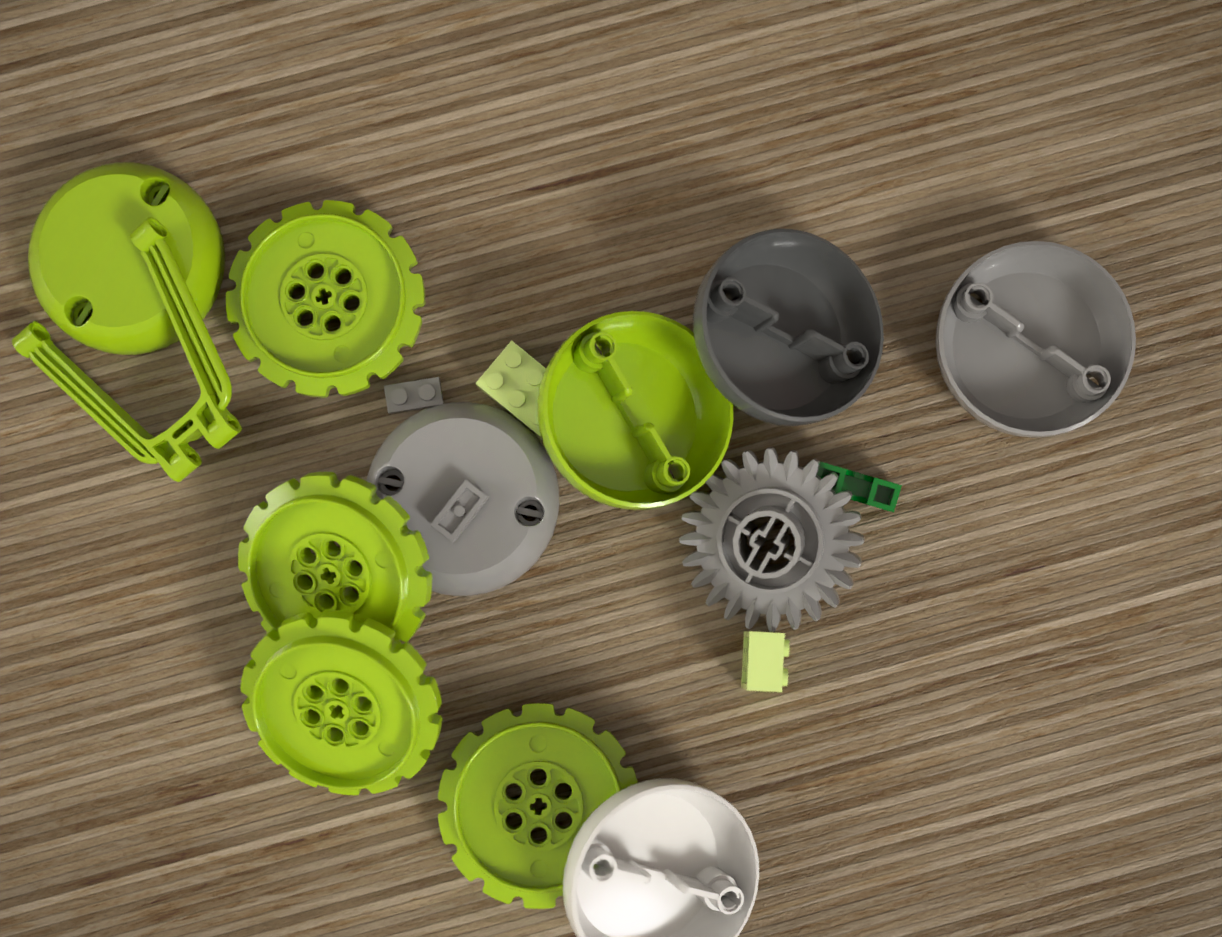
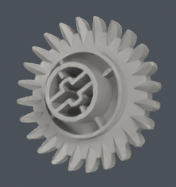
[679,447,865,632]

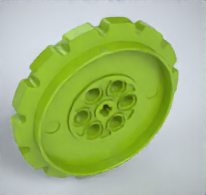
[226,200,425,398]
[238,472,432,644]
[240,610,442,795]
[438,703,638,909]

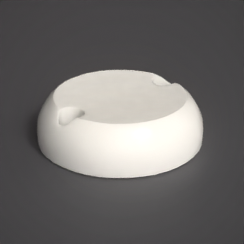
[563,778,759,937]

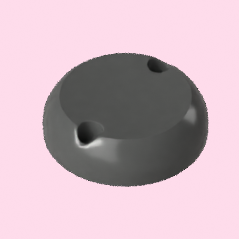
[693,229,884,426]

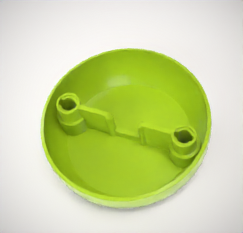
[28,162,225,355]
[538,311,733,510]

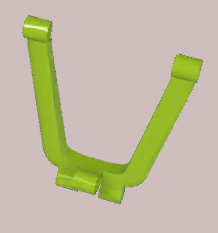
[12,217,242,482]

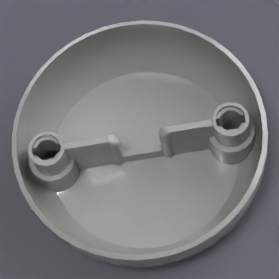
[935,241,1136,438]
[367,402,560,596]

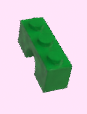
[817,461,902,513]

